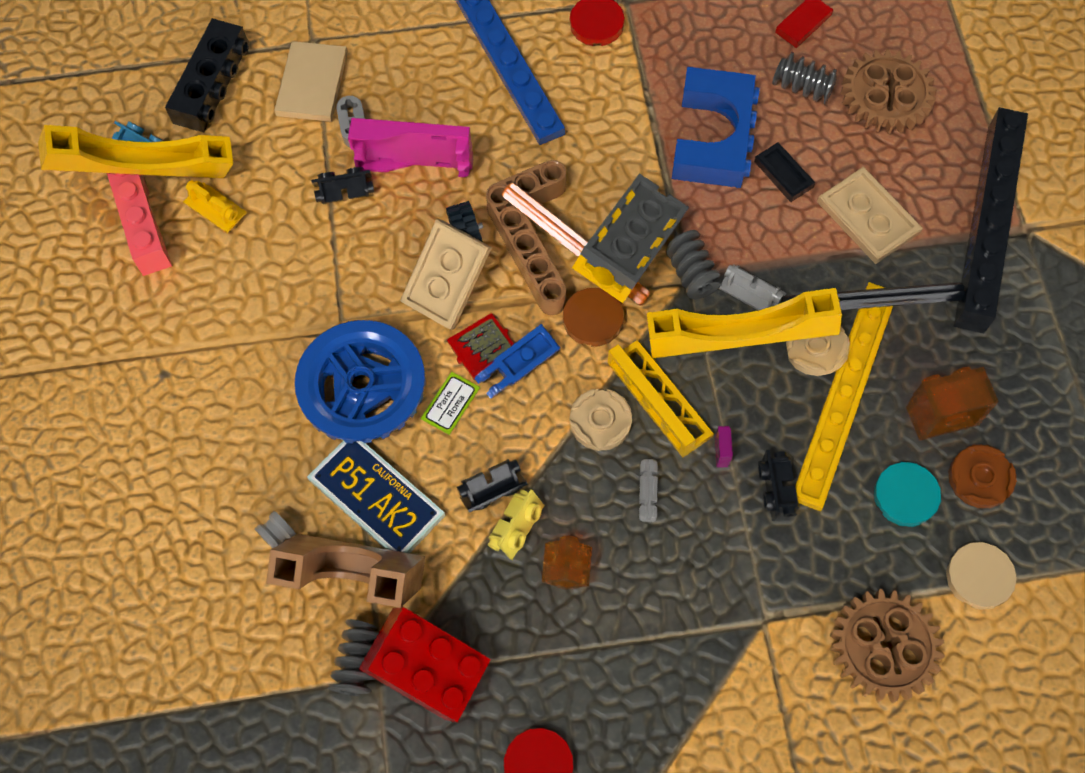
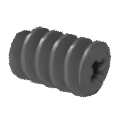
[772,52,837,105]
[666,230,721,300]
[327,619,380,696]

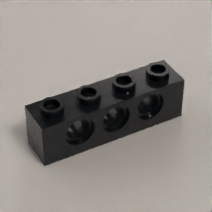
[165,18,249,133]

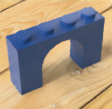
[671,67,760,188]

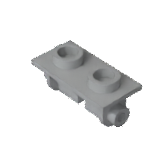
[719,264,787,310]

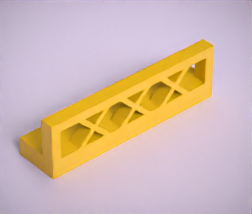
[607,340,714,457]

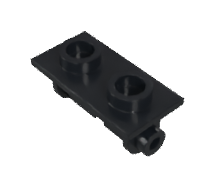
[311,167,374,204]
[758,449,799,521]
[457,459,528,512]

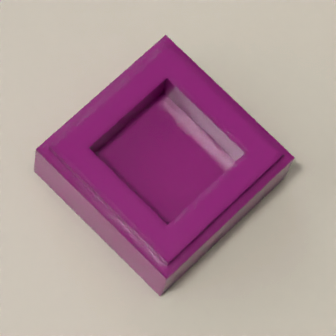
[715,426,733,468]

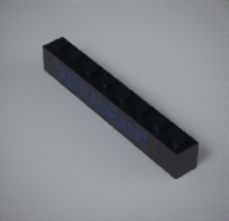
[953,107,1028,334]

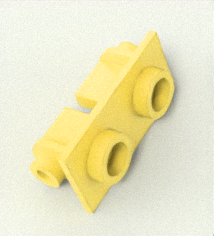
[488,489,545,560]

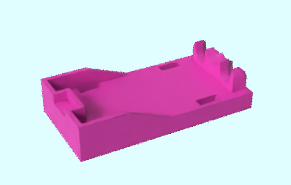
[348,118,474,177]

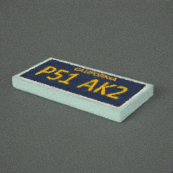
[307,440,446,553]

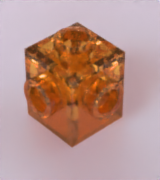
[542,536,592,590]

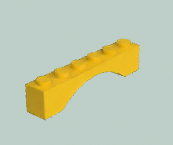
[38,125,233,179]
[646,288,842,358]

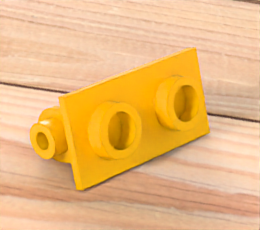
[183,180,247,233]

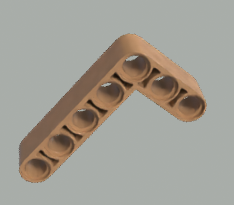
[486,160,566,315]

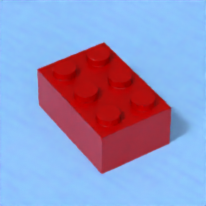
[359,607,491,723]

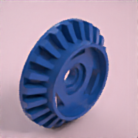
[295,320,426,444]

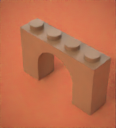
[266,534,425,608]

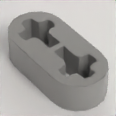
[336,96,365,147]

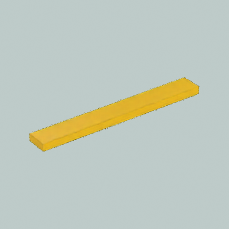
[795,282,893,512]

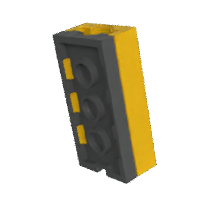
[572,173,689,303]

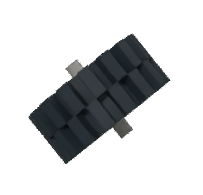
[446,201,483,242]

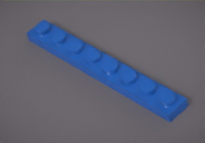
[455,0,565,146]

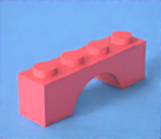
[107,173,172,276]

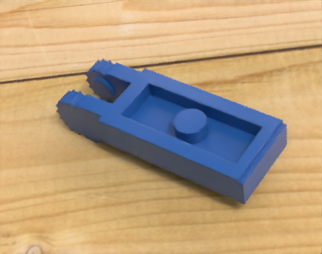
[474,324,560,399]

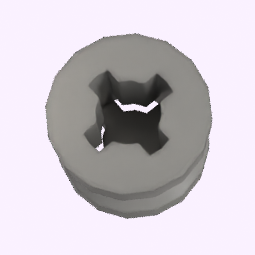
[255,511,296,548]

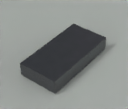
[754,142,815,202]

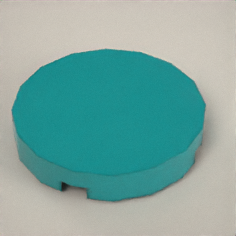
[874,462,941,527]

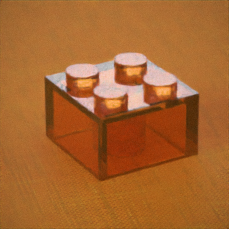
[906,367,999,441]

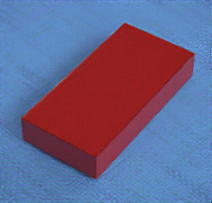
[775,0,833,48]

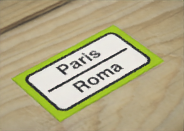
[420,371,480,435]

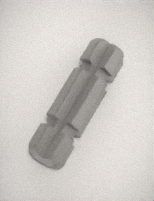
[639,459,658,522]

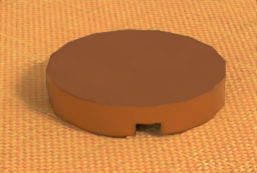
[563,288,623,347]
[948,445,1017,509]

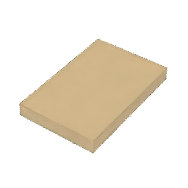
[274,41,348,122]
[817,167,923,264]
[400,219,492,330]

